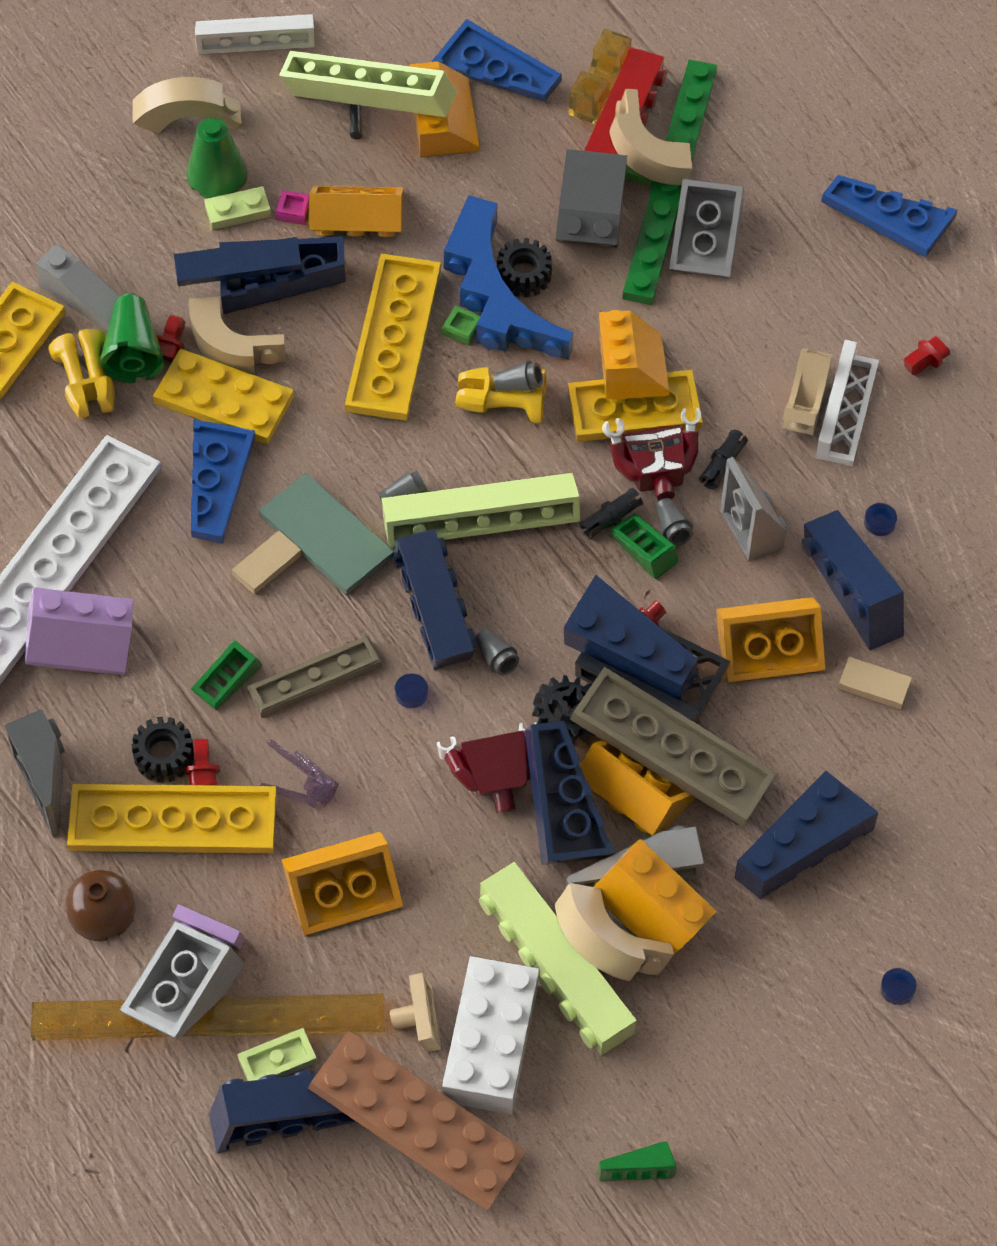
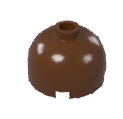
[65,870,136,942]

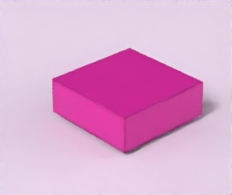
[275,190,309,225]

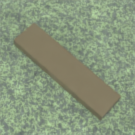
[247,635,382,718]

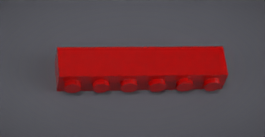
[584,47,667,166]

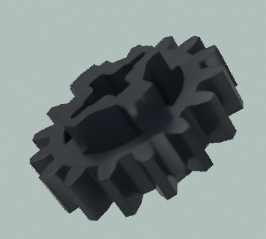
[532,675,596,745]

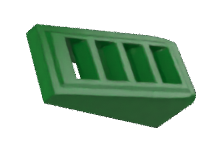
[610,513,679,579]
[191,639,262,710]
[597,1141,676,1181]

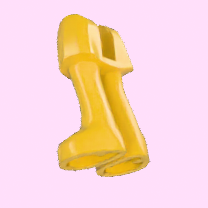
[48,329,115,419]
[455,367,547,424]

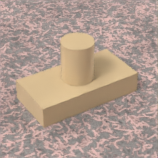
[390,973,441,1052]

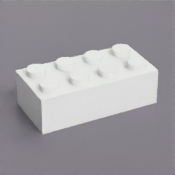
[442,956,539,1115]

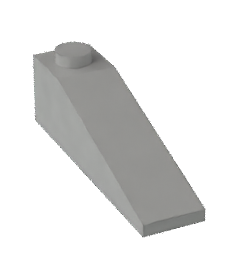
[35,244,120,332]
[566,826,704,887]

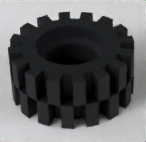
[497,238,552,297]
[131,717,194,783]

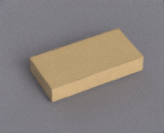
[232,531,302,595]
[838,656,912,710]

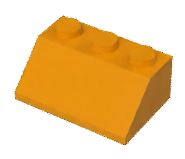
[409,61,480,157]
[309,185,404,237]
[599,310,669,399]
[716,597,825,682]
[580,740,696,836]
[282,831,403,936]
[593,839,717,954]

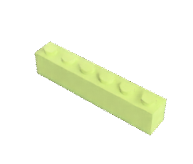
[279,51,457,117]
[382,473,580,547]
[479,862,637,1056]

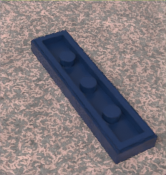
[173,237,302,287]

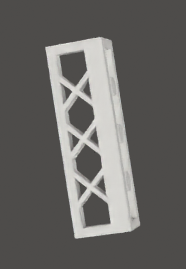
[195,14,315,54]
[815,340,879,467]

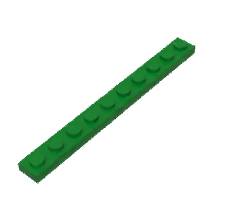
[622,59,717,305]

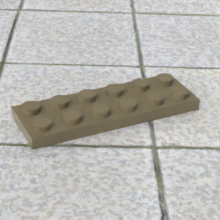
[570,667,776,827]

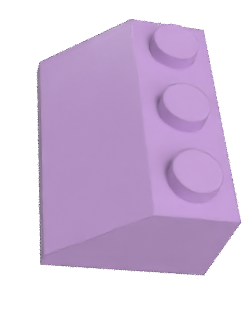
[25,587,133,675]

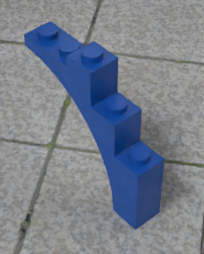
[444,195,574,360]

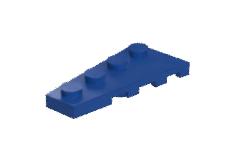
[432,19,562,102]
[821,175,958,258]
[191,419,256,543]

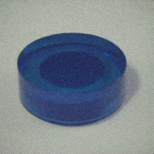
[864,503,897,536]
[395,673,428,708]
[880,968,917,1005]

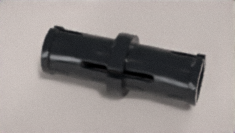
[699,429,748,490]
[579,488,643,539]

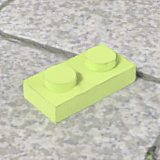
[204,186,271,230]
[237,1028,317,1081]

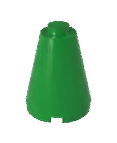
[187,118,247,199]
[100,293,164,383]

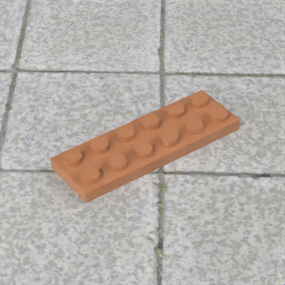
[308,1030,527,1211]

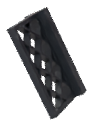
[575,627,730,724]

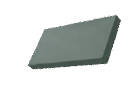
[259,473,394,596]

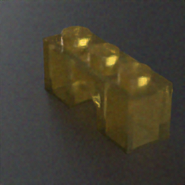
[569,28,632,124]

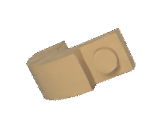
[133,77,241,134]
[610,89,692,185]
[189,296,286,374]
[782,348,833,435]
[555,883,674,981]

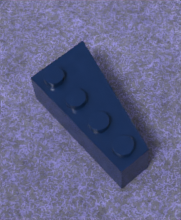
[219,237,346,315]
[802,510,904,651]
[394,529,477,669]
[563,575,698,701]
[525,721,616,865]
[734,771,878,899]
[209,1070,356,1153]

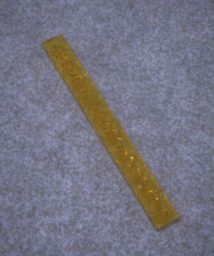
[31,993,385,1040]

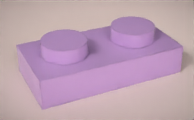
[172,904,246,951]

